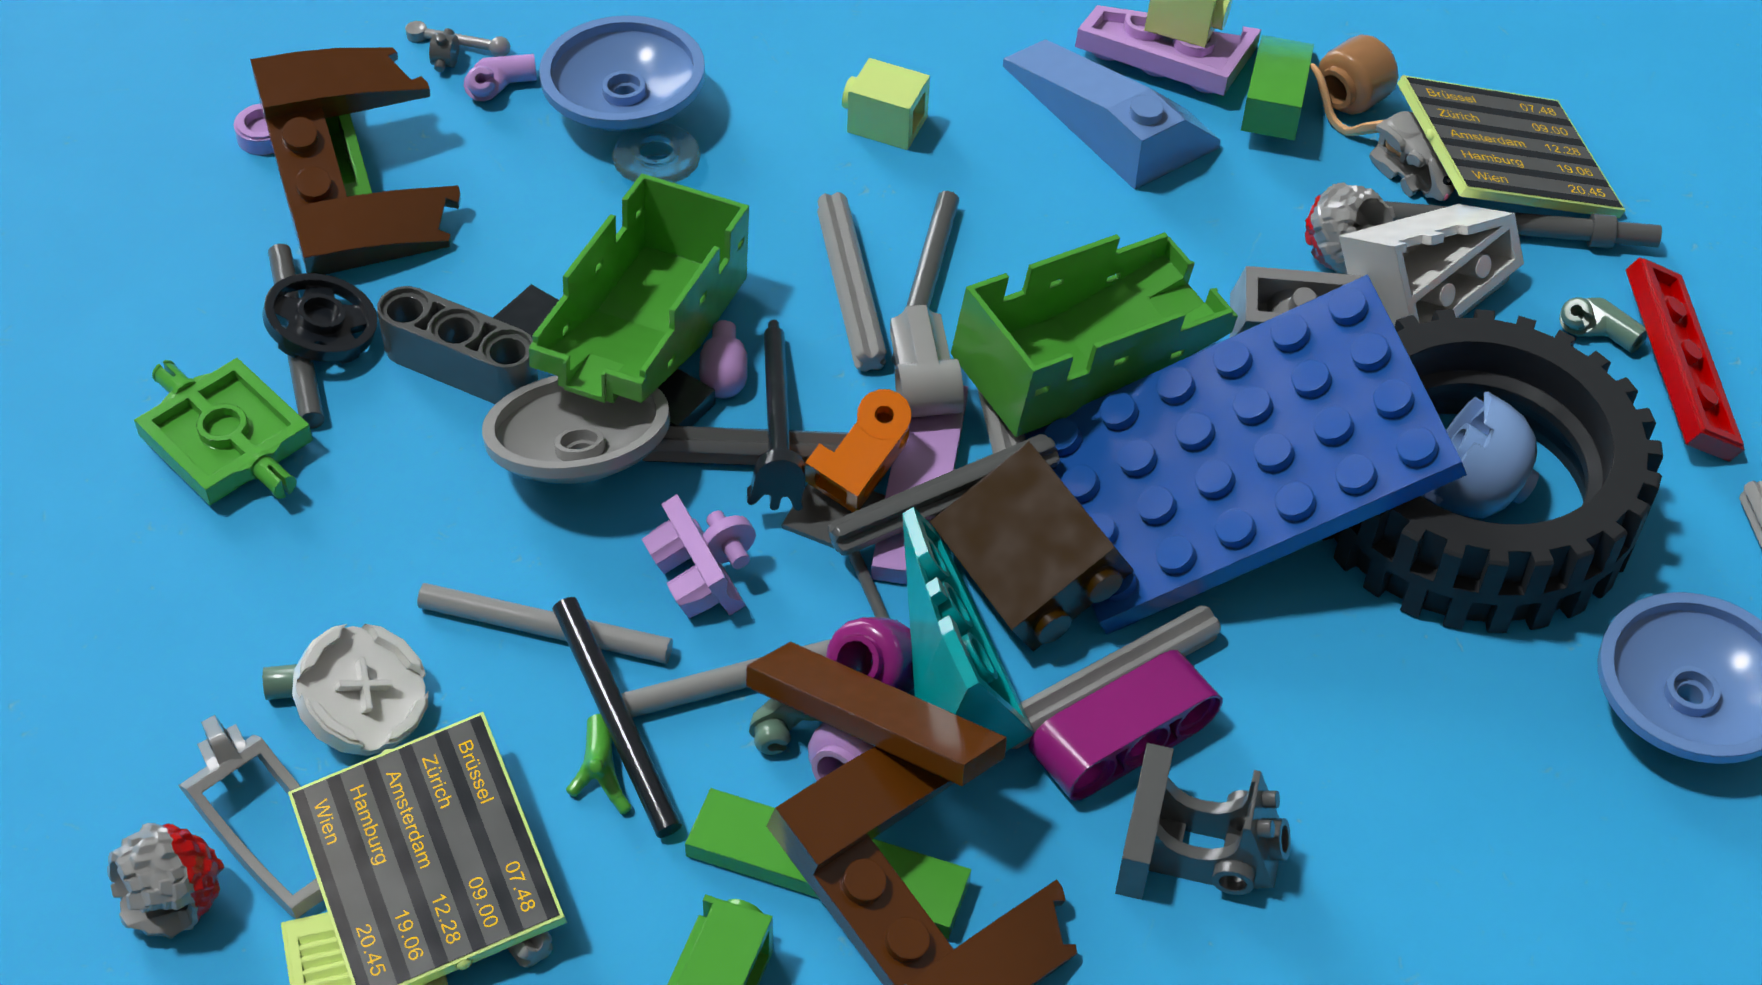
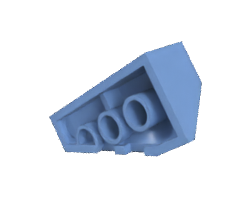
[1003,39,1221,190]

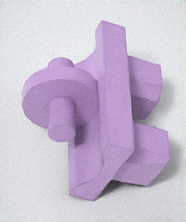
[642,494,756,618]

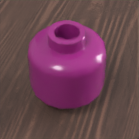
[826,617,914,693]

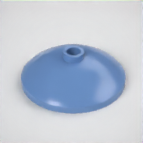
[539,16,705,131]
[1597,592,1762,764]

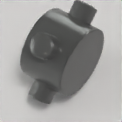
[429,28,459,72]

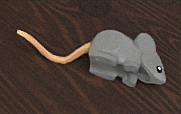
[1310,63,1455,201]

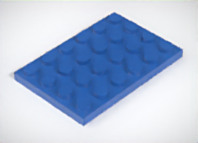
[1029,274,1467,634]

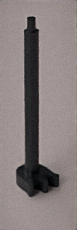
[747,320,805,511]

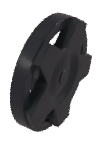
[262,273,377,364]

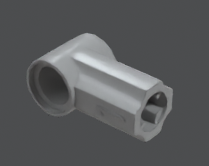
[890,305,964,418]

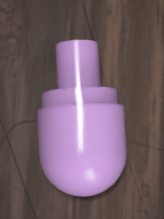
[699,320,748,399]

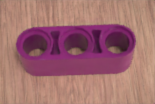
[1028,650,1223,801]

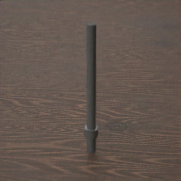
[1384,201,1662,249]

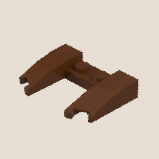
[250,47,461,275]
[766,747,1077,985]

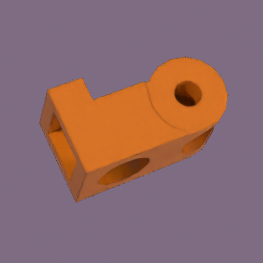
[805,389,911,512]

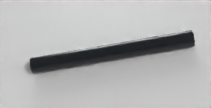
[552,597,682,838]

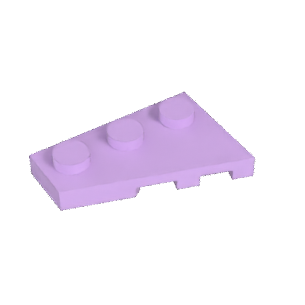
[1075,5,1262,96]

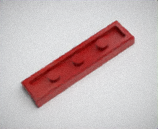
[1625,257,1745,462]

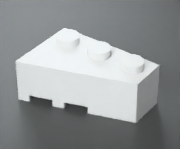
[1339,204,1524,326]

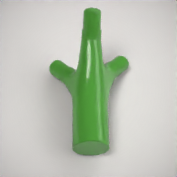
[566,714,632,815]

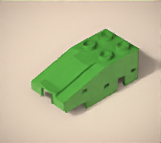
[529,173,749,403]
[951,232,1238,437]

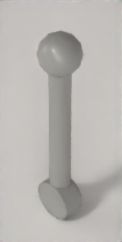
[405,21,511,57]

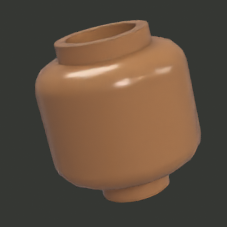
[1317,34,1399,115]

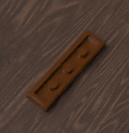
[746,642,1007,786]

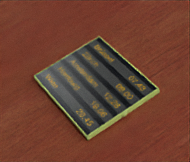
[1397,75,1626,218]
[288,712,567,985]

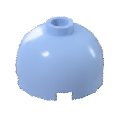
[1421,392,1539,518]

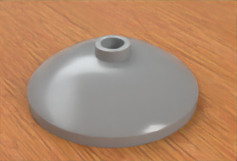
[482,376,670,484]

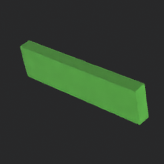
[685,788,971,940]

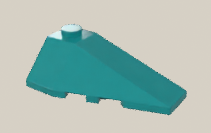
[902,507,1035,752]

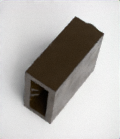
[930,441,1134,652]

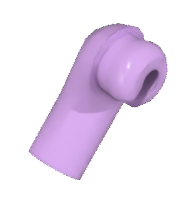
[464,54,537,101]

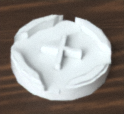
[292,624,429,756]

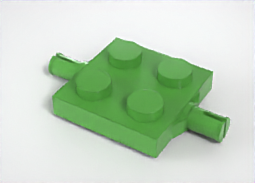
[134,358,313,505]

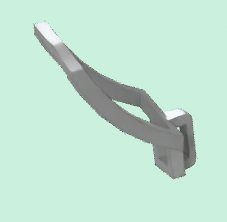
[178,715,324,919]

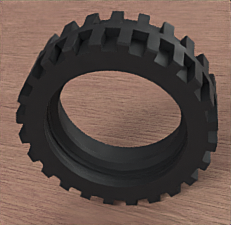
[1322,309,1663,633]

